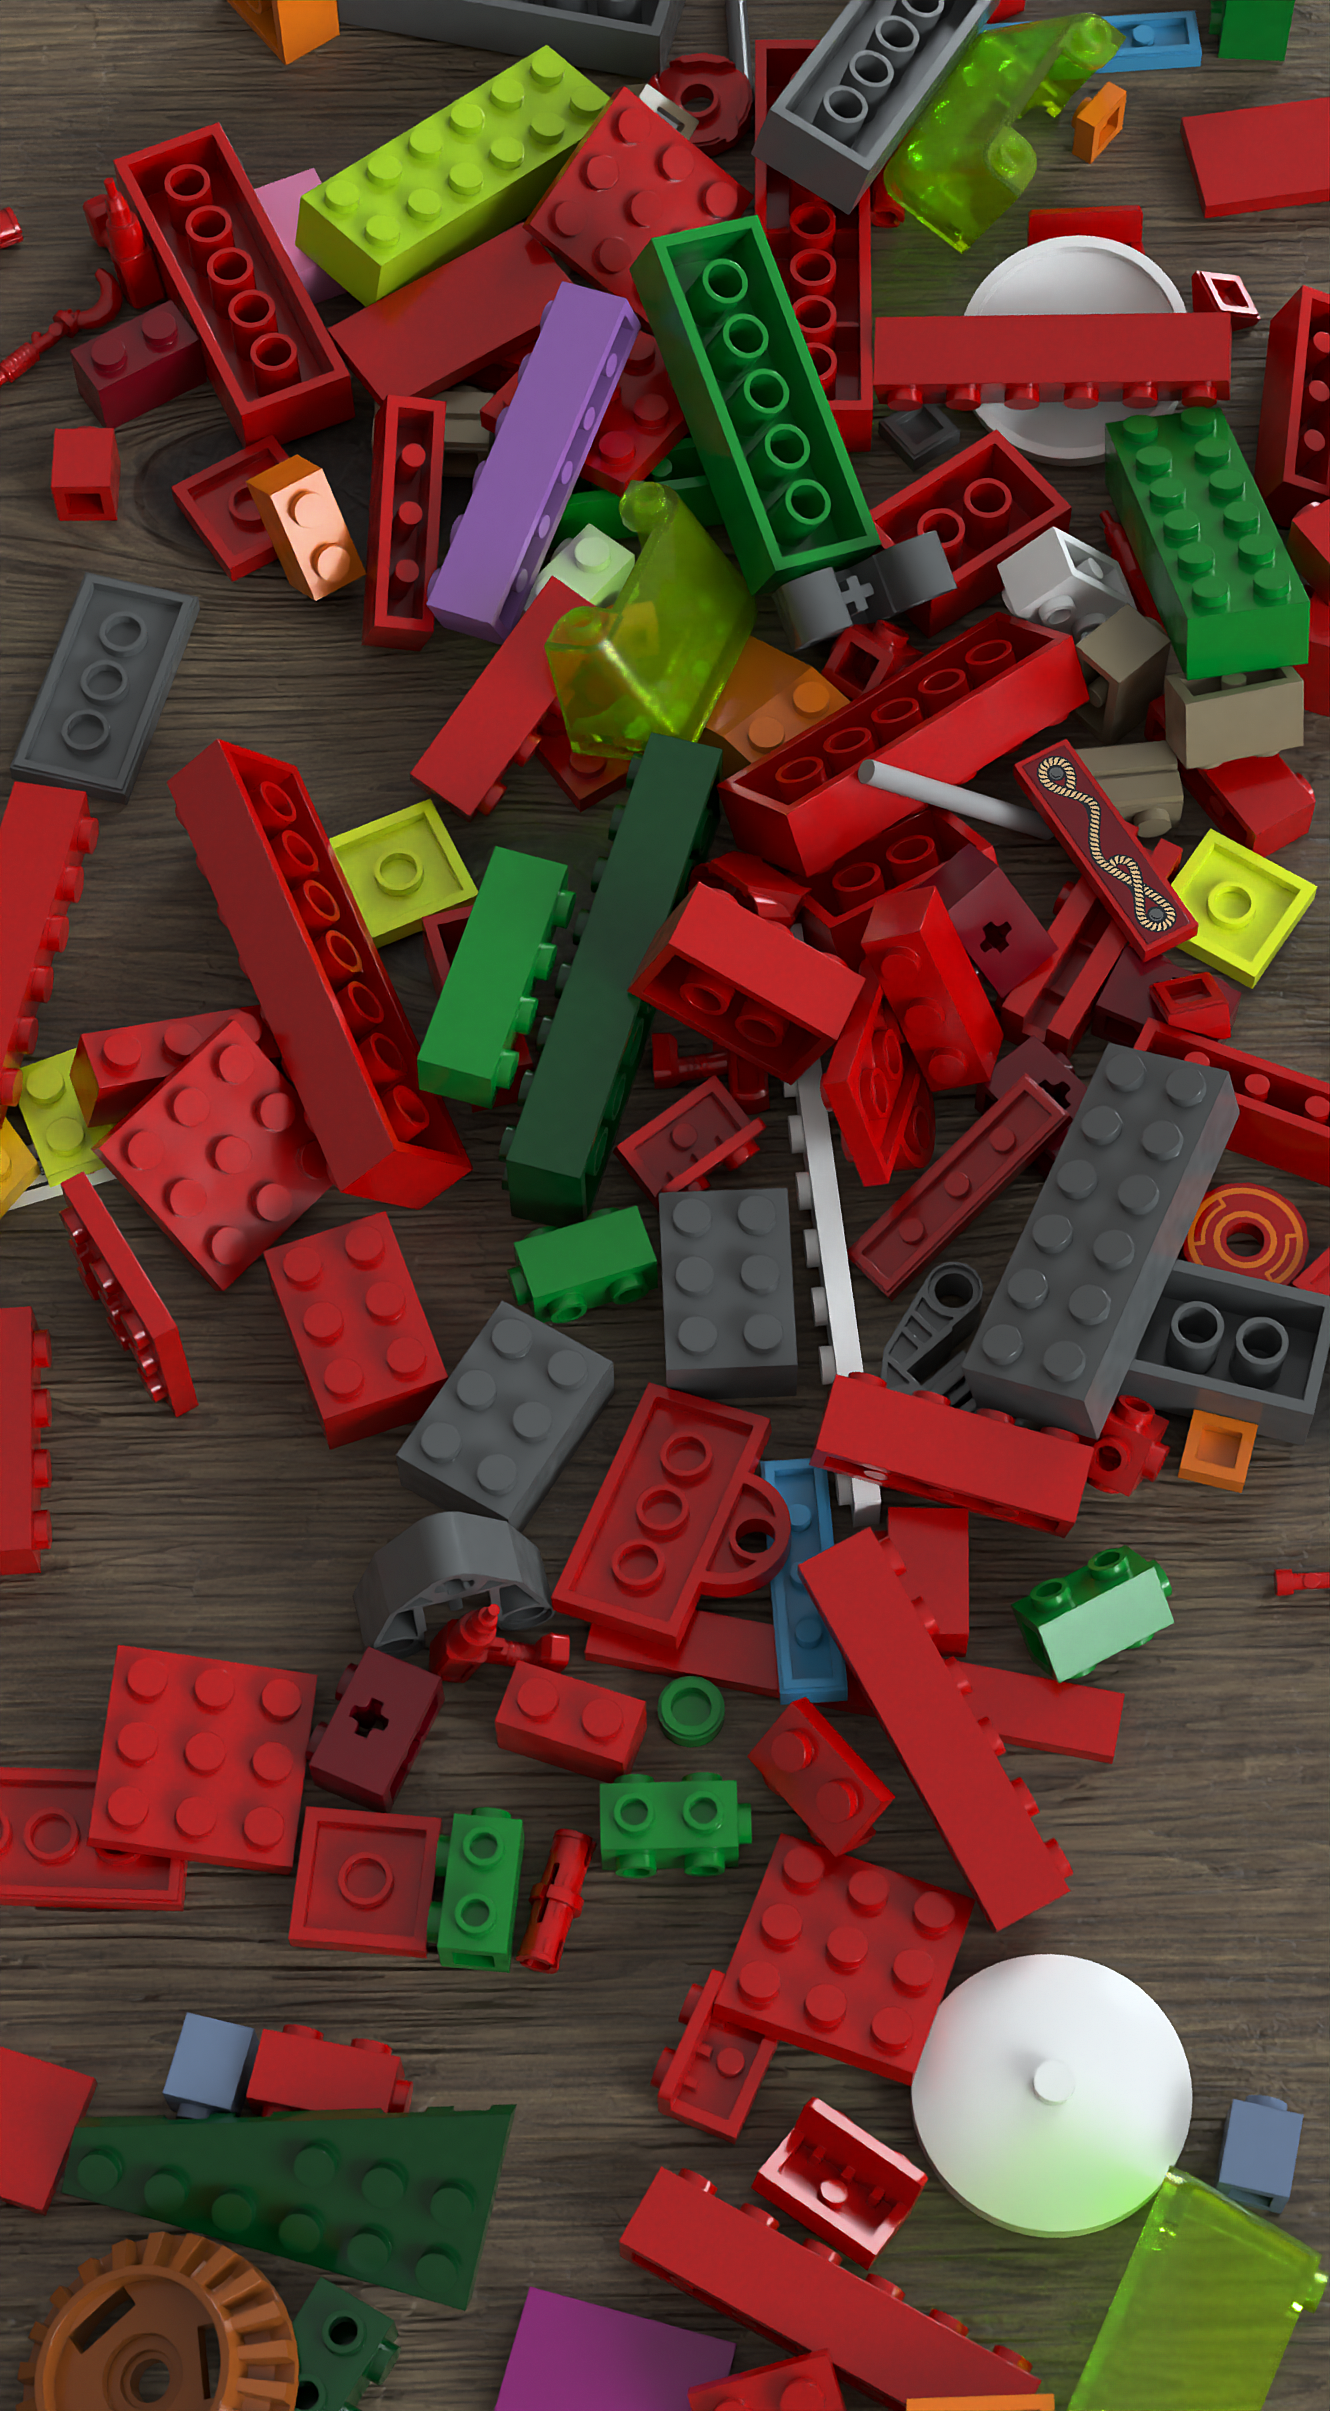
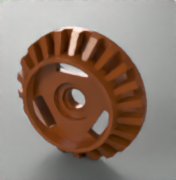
[15,2232,299,2411]

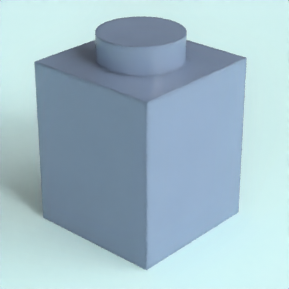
[163,2012,259,2119]
[1211,2095,1303,2214]

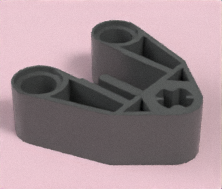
[772,530,957,652]
[880,1261,1050,1432]
[353,1511,556,1660]

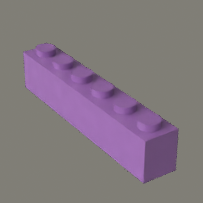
[426,281,641,645]

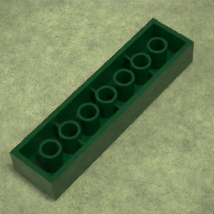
[499,732,723,1228]

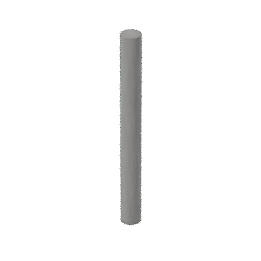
[858,759,1054,840]

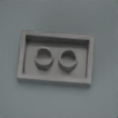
[659,1188,798,1400]
[1117,1259,1330,1446]
[396,1300,615,1533]

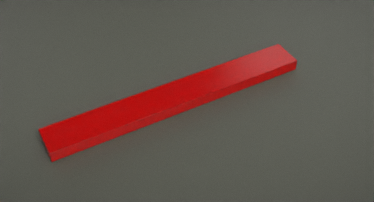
[585,1610,1125,1764]

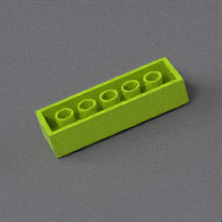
[295,45,610,307]

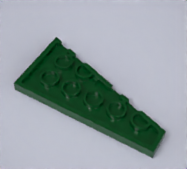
[61,2104,517,2311]

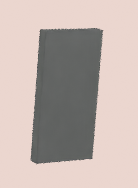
[10,572,200,805]

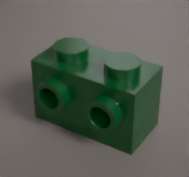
[292,2277,401,2411]

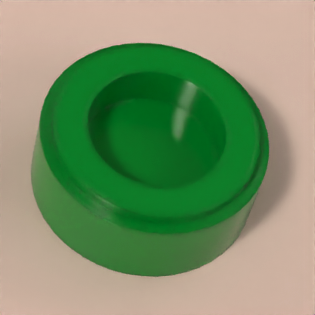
[657,1676,725,1747]

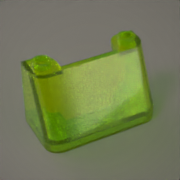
[883,12,1127,254]
[544,480,758,760]
[1066,2165,1330,2411]

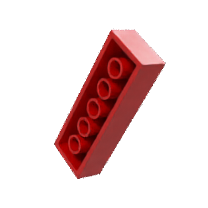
[113,122,355,448]
[716,611,1090,878]

